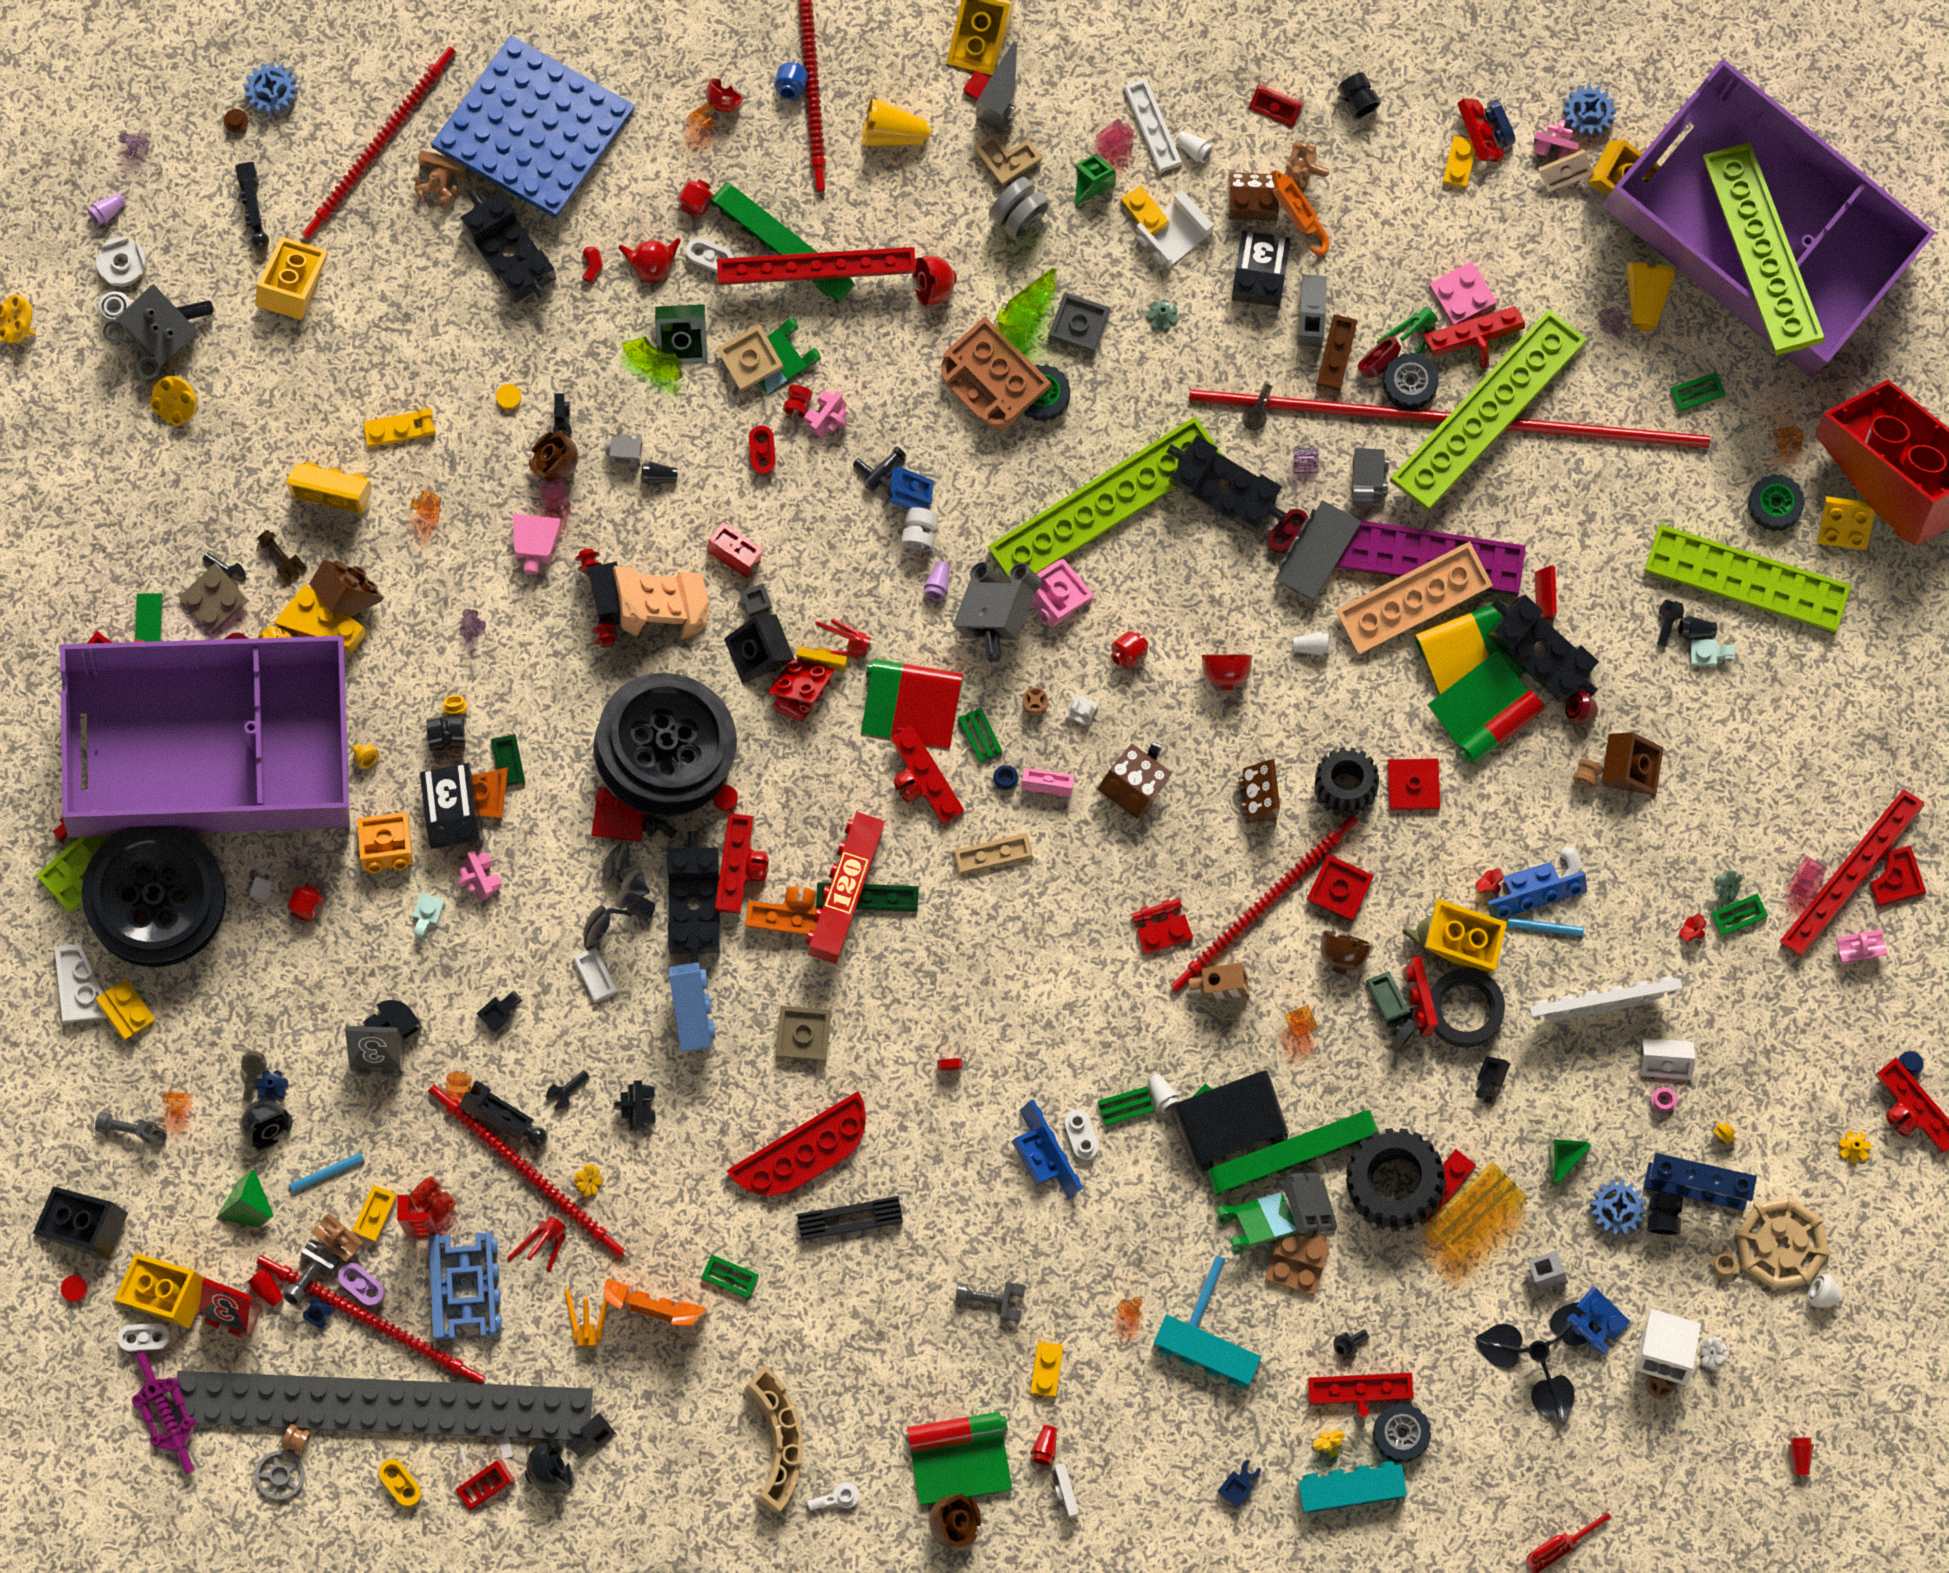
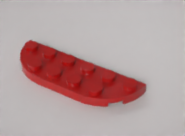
[726,1091,866,1196]

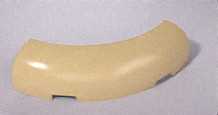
[744,1364,803,1512]

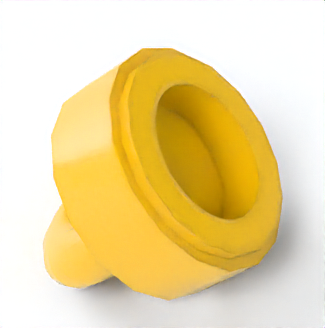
[352,744,379,769]

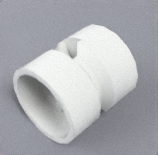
[901,508,938,552]

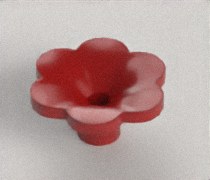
[1475,868,1504,894]
[1679,913,1707,942]

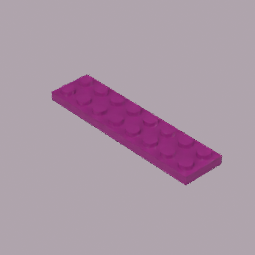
[1335,520,1526,596]

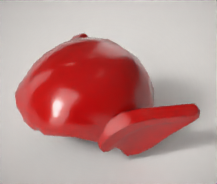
[618,238,681,283]

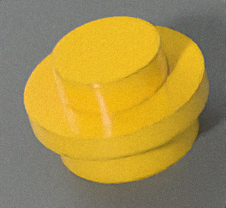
[442,695,468,716]
[1713,1122,1737,1145]

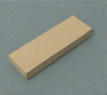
[953,833,1033,875]

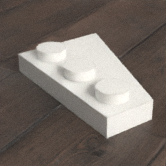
[55,944,107,1023]

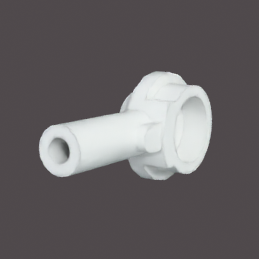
[807,1482,859,1511]

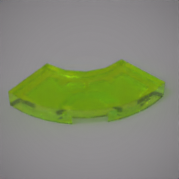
[621,336,683,380]

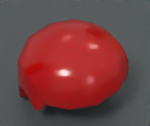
[705,78,743,112]

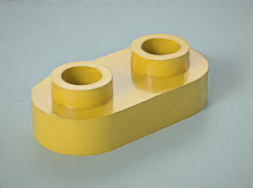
[379,1459,422,1507]

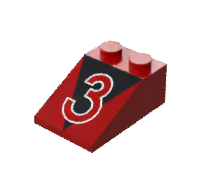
[199,1277,262,1338]

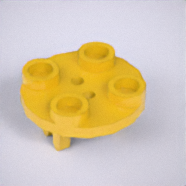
[0,294,35,344]
[150,376,198,426]

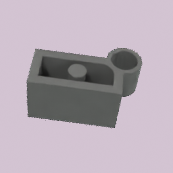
[1351,448,1389,506]

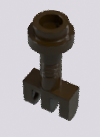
[257,530,307,584]

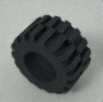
[1315,747,1379,817]

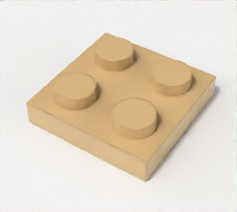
[716,324,784,392]

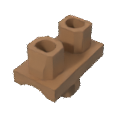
[311,1213,364,1263]

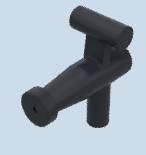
[853,446,906,498]

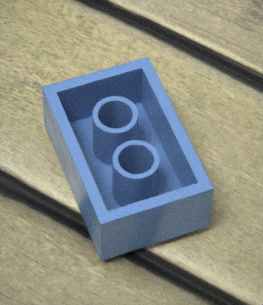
[669,962,716,1051]

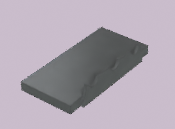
[1275,500,1361,602]

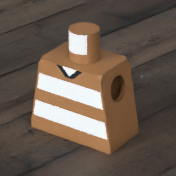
[1189,962,1250,1000]

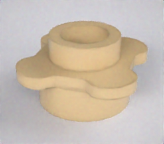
[1709,1250,1740,1280]

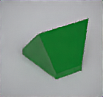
[1074,153,1116,207]
[1549,1139,1592,1187]
[216,1170,274,1227]

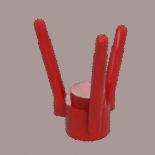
[815,618,871,659]
[507,1216,567,1272]

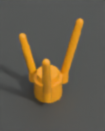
[564,1289,608,1346]

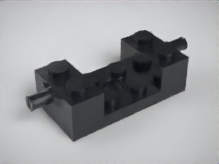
[460,190,556,304]
[1166,435,1287,533]
[1486,595,1599,702]
[667,831,721,964]

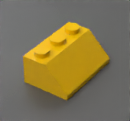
[286,462,372,514]

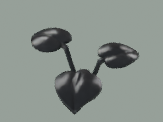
[583,840,655,950]
[1476,1302,1594,1422]

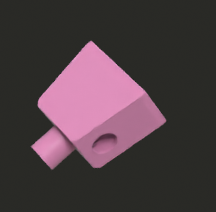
[513,514,562,574]

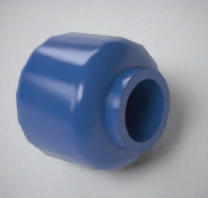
[774,62,808,99]

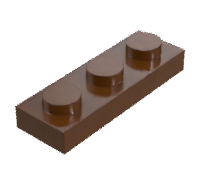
[1316,314,1357,391]

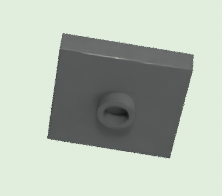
[1048,292,1111,355]

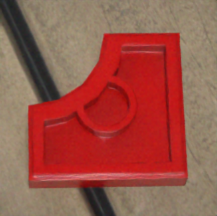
[1869,845,1927,907]

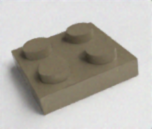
[179,563,250,634]
[775,1005,832,1062]

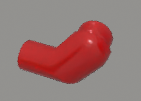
[582,247,603,284]

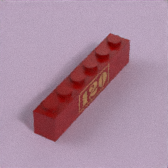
[805,811,885,964]

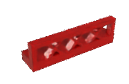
[397,1195,439,1238]

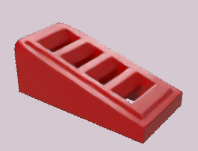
[455,1459,515,1511]

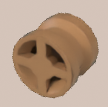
[1023,687,1048,716]
[1572,759,1603,788]
[1646,1375,1674,1399]
[281,1424,311,1456]

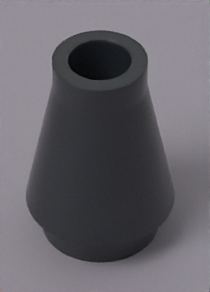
[641,461,678,486]
[1678,615,1717,640]

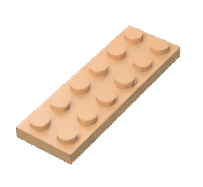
[1335,541,1493,655]

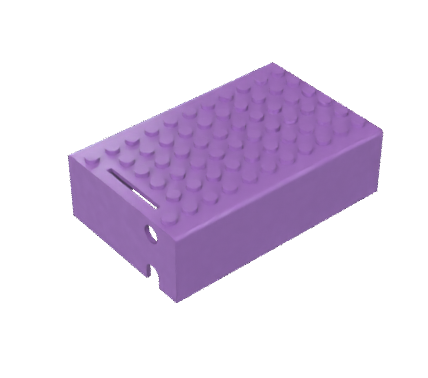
[1602,58,1935,379]
[60,636,350,838]

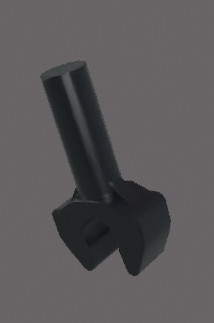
[202,552,247,587]
[1657,599,1684,647]
[546,1070,590,1110]

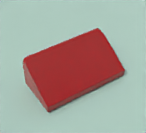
[1248,84,1304,127]
[1535,565,1557,620]

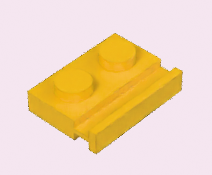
[95,978,155,1041]

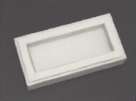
[573,947,618,1003]

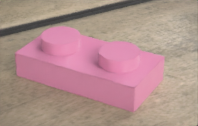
[1021,768,1075,797]

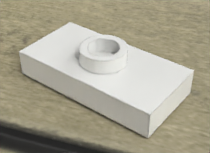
[1054,1463,1079,1519]

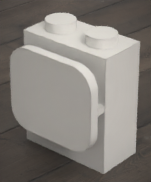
[1636,1309,1701,1385]

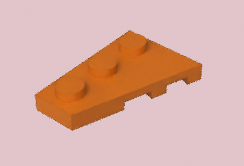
[472,767,509,818]

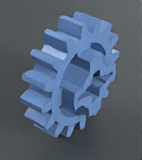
[244,62,298,116]
[1562,84,1617,138]
[1590,1179,1647,1236]

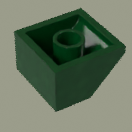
[655,304,708,364]

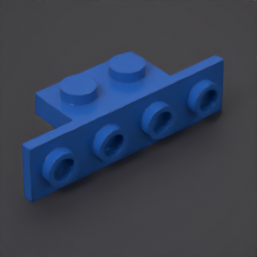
[1488,862,1587,919]
[1011,1099,1083,1199]

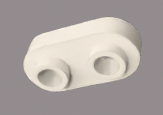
[686,238,733,273]
[1064,1109,1099,1160]
[117,1323,171,1352]

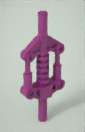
[132,1352,196,1475]

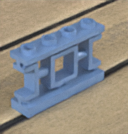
[428,1231,502,1341]

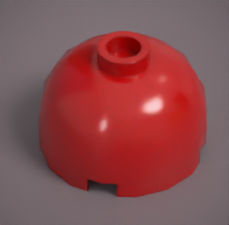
[912,255,957,305]
[1202,654,1252,690]

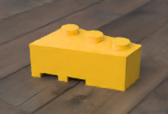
[273,584,367,654]

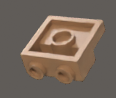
[1265,1233,1330,1296]

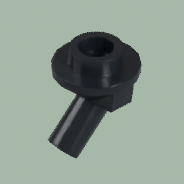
[642,814,677,839]
[1334,1329,1370,1359]

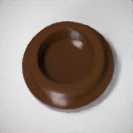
[224,109,248,133]

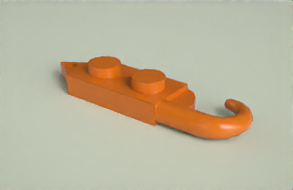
[1271,170,1329,256]

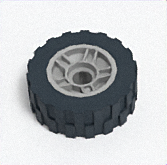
[1383,353,1439,409]
[1373,1403,1431,1463]

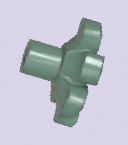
[1147,299,1178,330]
[1714,870,1743,902]

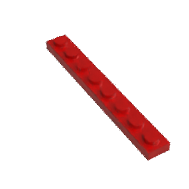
[717,247,916,285]
[1780,789,1925,958]

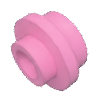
[1651,1087,1677,1113]

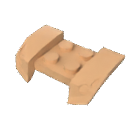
[613,566,709,640]

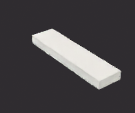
[1123,78,1182,174]

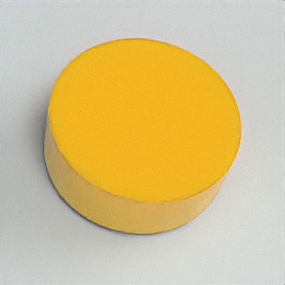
[496,384,522,410]

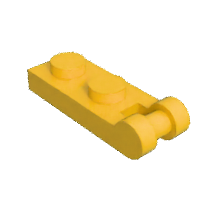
[363,408,436,447]

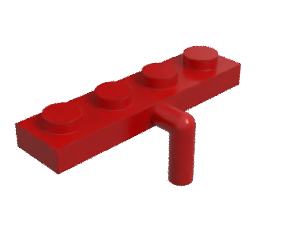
[1424,306,1525,369]
[1308,1372,1414,1420]

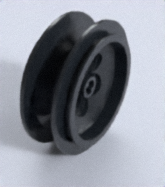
[593,673,737,817]
[82,826,226,968]

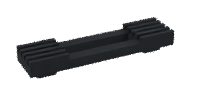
[797,1196,903,1241]

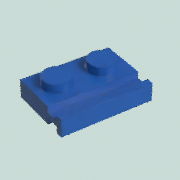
[889,467,934,510]

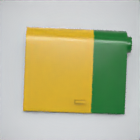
[1414,604,1526,695]

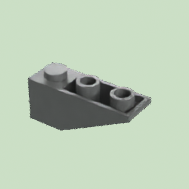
[1297,274,1327,347]

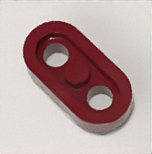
[1358,337,1401,378]
[1267,509,1308,553]

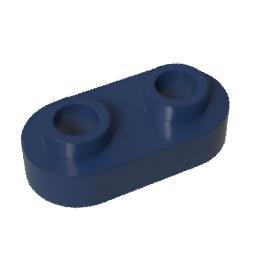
[1484,99,1516,147]

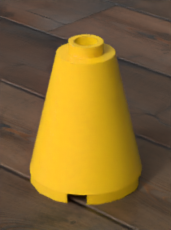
[862,98,931,146]
[1626,263,1676,332]

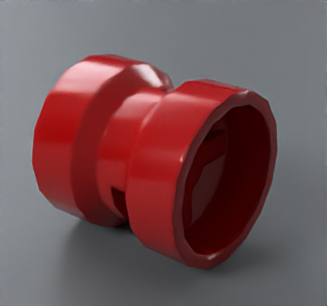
[783,385,813,417]

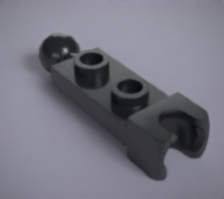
[235,162,269,250]
[459,1081,548,1147]

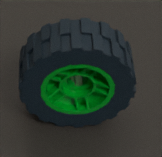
[1024,364,1070,422]
[1748,474,1805,531]

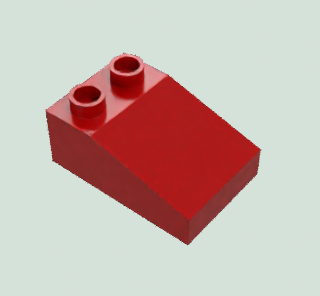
[1815,379,1949,546]

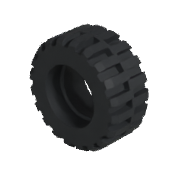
[1346,1128,1446,1232]

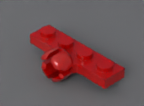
[889,725,965,825]
[715,813,769,914]
[1875,1057,1949,1153]

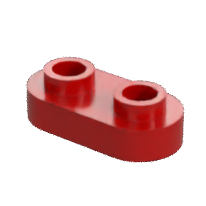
[749,425,776,476]

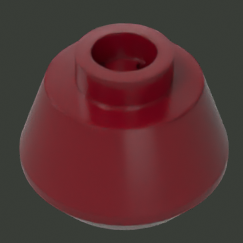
[1565,691,1598,725]

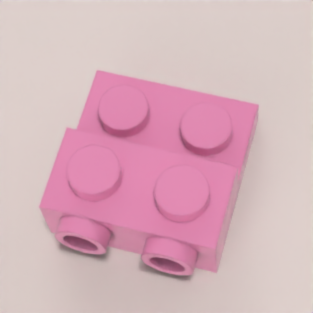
[1031,558,1094,628]

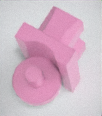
[1535,120,1579,160]
[804,391,848,439]
[456,851,502,902]
[1836,929,1887,964]

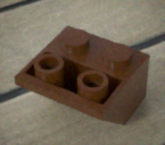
[309,560,384,617]

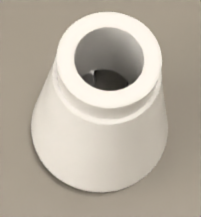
[1176,131,1213,163]
[1293,631,1330,656]
[1147,1074,1179,1113]

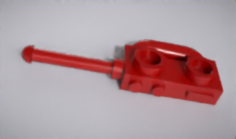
[1525,1512,1611,1573]

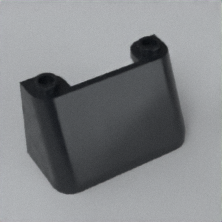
[1170,1070,1289,1172]

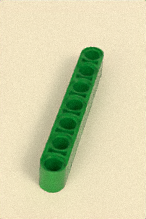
[711,182,855,304]
[1206,1110,1380,1196]

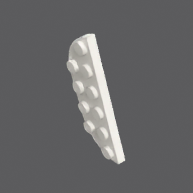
[1530,976,1683,1021]

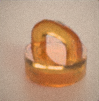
[446,1071,472,1097]
[1116,1296,1143,1323]

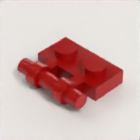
[1131,898,1193,955]

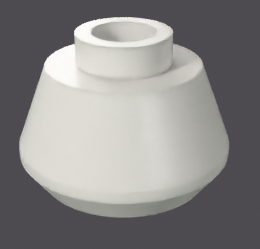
[98,292,131,322]
[1808,1274,1842,1308]

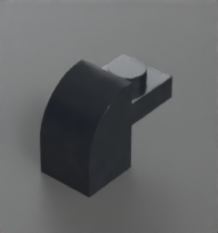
[363,1000,422,1040]

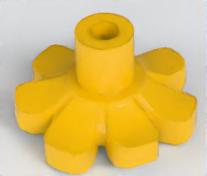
[1838,1131,1871,1164]
[574,1164,603,1197]
[1313,1430,1345,1457]

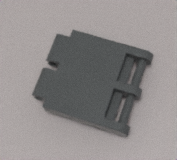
[1284,1172,1337,1233]

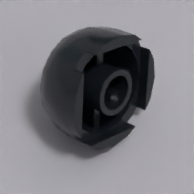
[240,1099,293,1151]
[525,1439,574,1494]

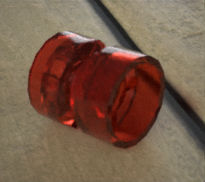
[409,1176,457,1224]

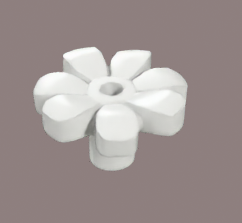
[1700,1336,1728,1370]

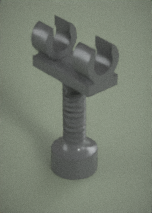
[95,1112,167,1145]
[282,1239,340,1306]
[955,1282,1026,1322]

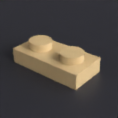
[1538,150,1594,192]

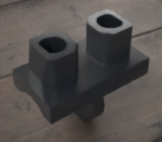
[613,1080,656,1131]

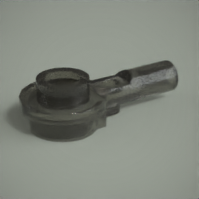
[1242,382,1273,431]
[241,1051,267,1102]

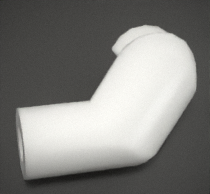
[1560,847,1582,877]

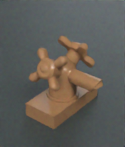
[1284,141,1330,195]
[414,150,469,209]

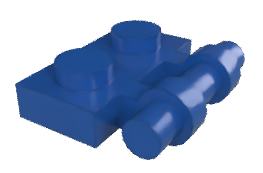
[1567,1287,1631,1355]

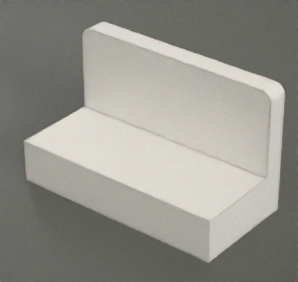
[1641,1038,1695,1080]

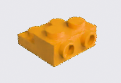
[357,812,413,874]

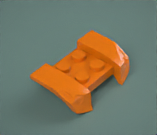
[604,1279,708,1326]

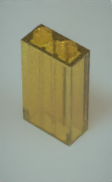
[1424,1161,1528,1264]

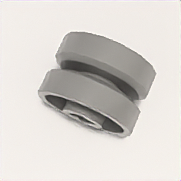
[989,177,1051,240]

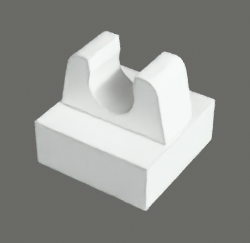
[1065,694,1098,727]

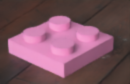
[1429,262,1497,325]

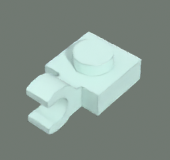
[1691,639,1735,666]
[412,892,445,940]

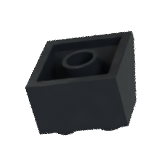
[724,614,794,683]

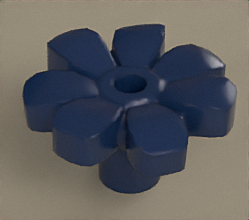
[256,1070,289,1101]

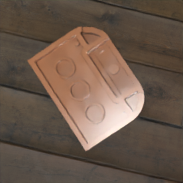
[941,316,1052,431]

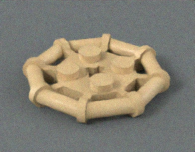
[1734,1196,1831,1291]

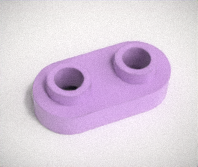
[338,1263,385,1307]

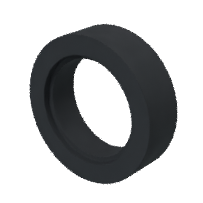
[1430,968,1505,1048]

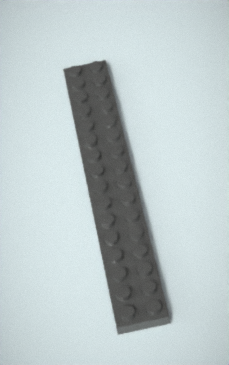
[174,1371,593,1441]

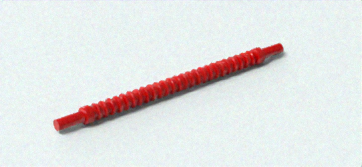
[428,1084,626,1258]
[256,1255,486,1385]

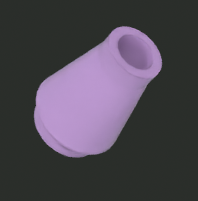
[87,193,126,226]
[924,561,950,600]

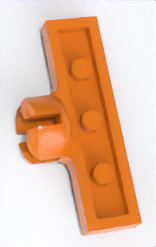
[745,886,846,941]

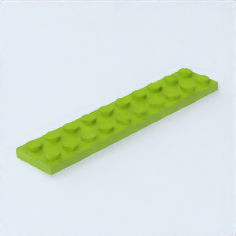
[1703,142,1825,356]
[1390,309,1587,512]
[988,416,1223,582]

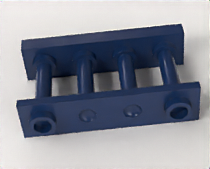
[1643,1153,1757,1211]

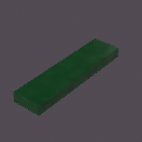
[816,882,919,912]

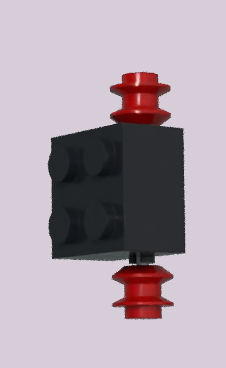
[575,549,621,648]

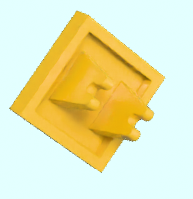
[1817,496,1875,550]

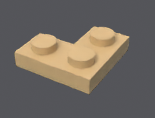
[974,133,1042,187]

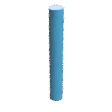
[1507,917,1584,937]
[289,1152,364,1193]
[1188,1255,1225,1328]

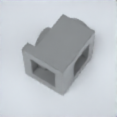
[605,434,643,465]
[1526,1251,1568,1291]

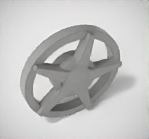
[255,1450,305,1500]

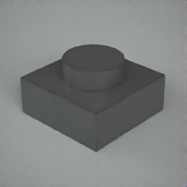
[740,583,773,617]

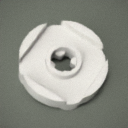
[96,237,147,287]

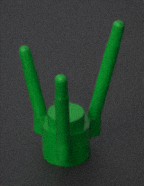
[1377,307,1438,355]

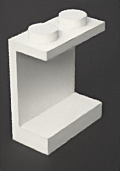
[1136,190,1214,268]

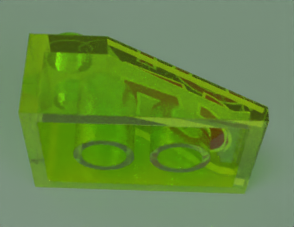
[996,268,1057,349]

